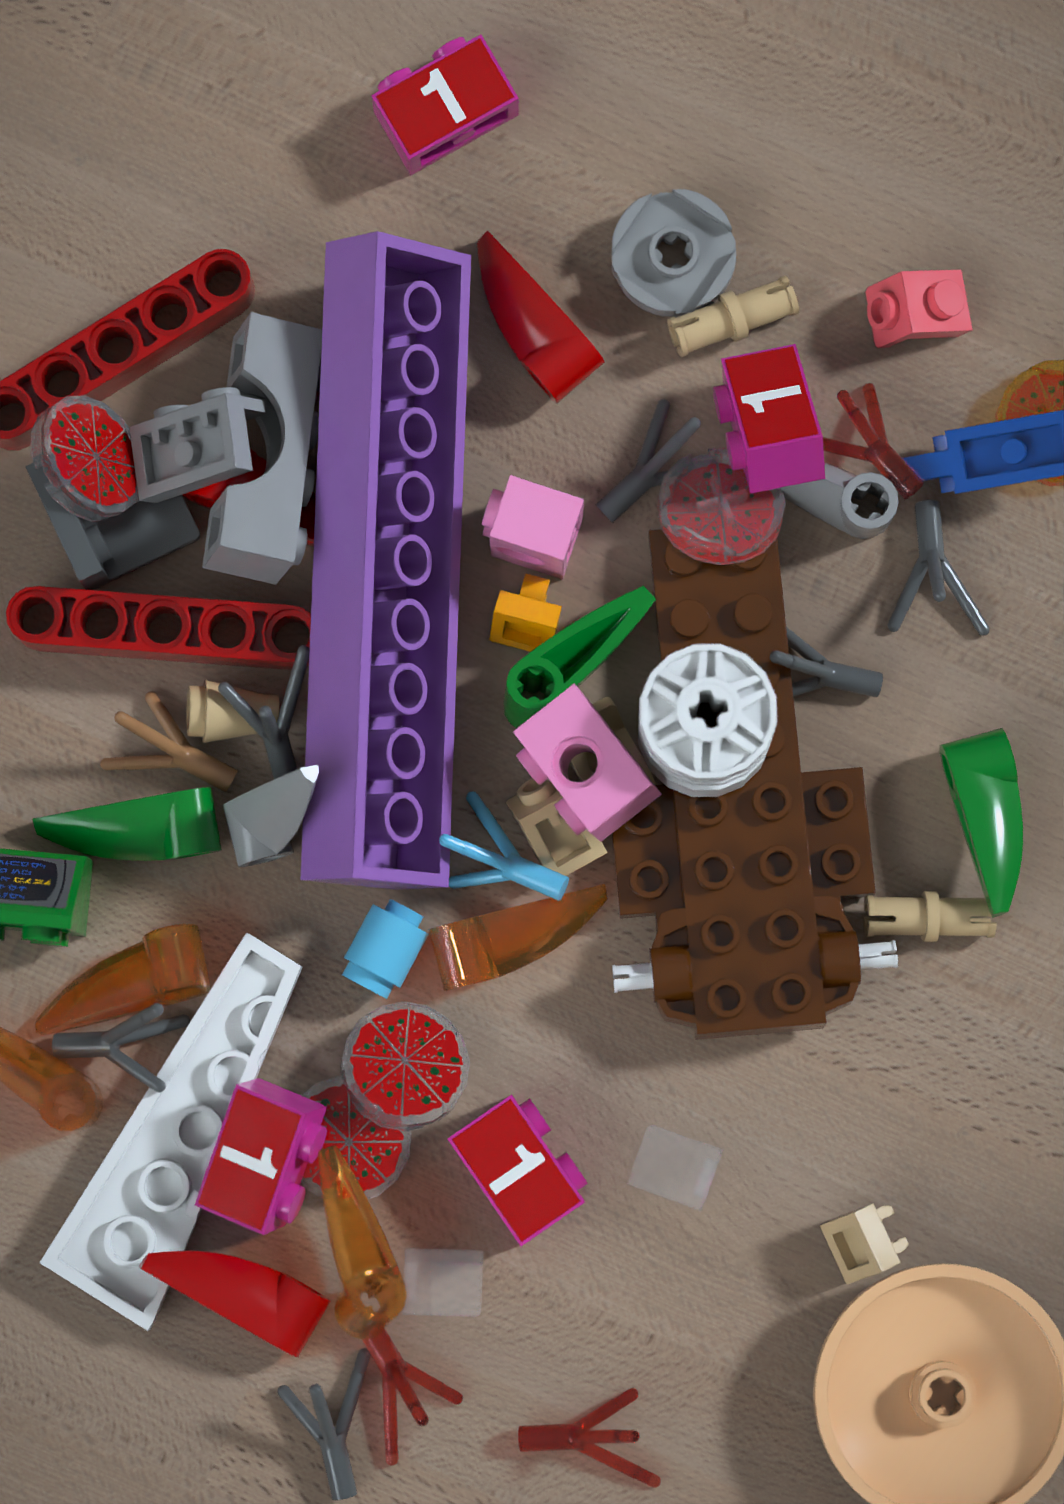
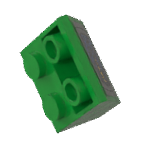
[0,848,94,947]

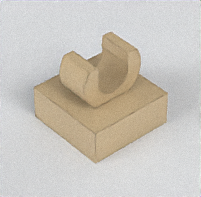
[820,1203,909,1284]

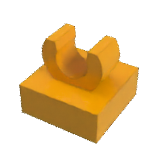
[489,573,562,652]

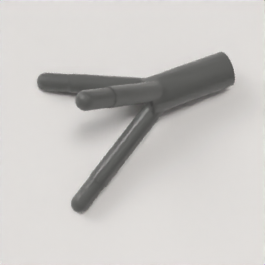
[596,399,717,523]
[888,500,990,636]
[770,626,883,698]
[218,645,310,779]
[52,1003,190,1093]
[277,1348,371,1500]

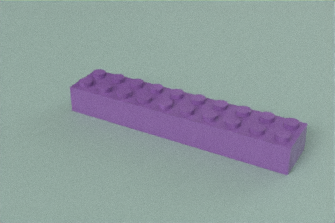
[301,231,471,890]

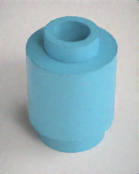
[342,899,429,999]

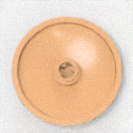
[813,1263,1064,1504]

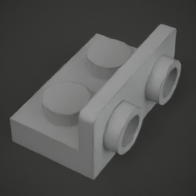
[129,387,266,503]

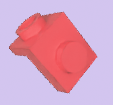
[866,270,973,348]

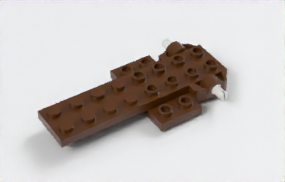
[612,519,898,1040]

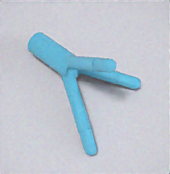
[439,791,569,901]

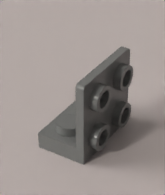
[25,432,201,590]

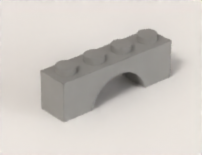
[202,312,322,585]

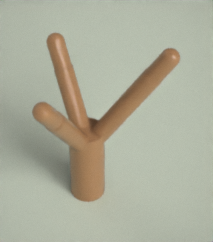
[100,692,238,792]

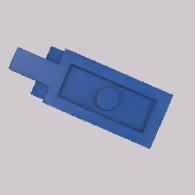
[901,410,1064,494]

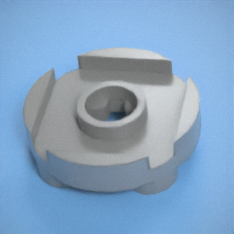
[612,189,736,318]

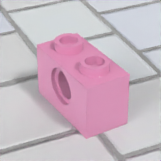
[482,475,584,580]
[513,684,662,842]

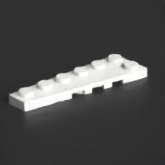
[40,932,303,1331]

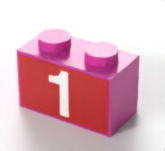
[371,34,519,175]
[713,344,825,494]
[195,1078,327,1235]
[447,1094,588,1246]

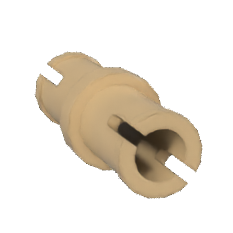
[667,276,799,357]
[863,891,997,942]

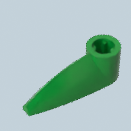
[503,586,656,729]
[939,728,1023,918]
[32,787,222,861]

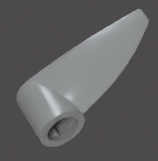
[725,449,899,539]
[222,765,318,867]

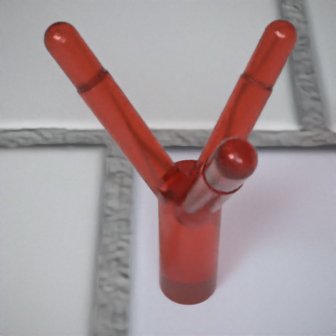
[823,383,924,500]
[354,1313,463,1466]
[518,1388,661,1488]

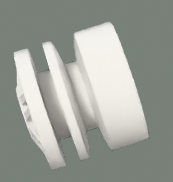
[638,644,777,797]

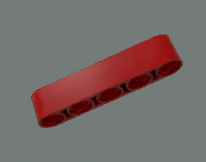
[0,249,255,451]
[6,586,311,670]

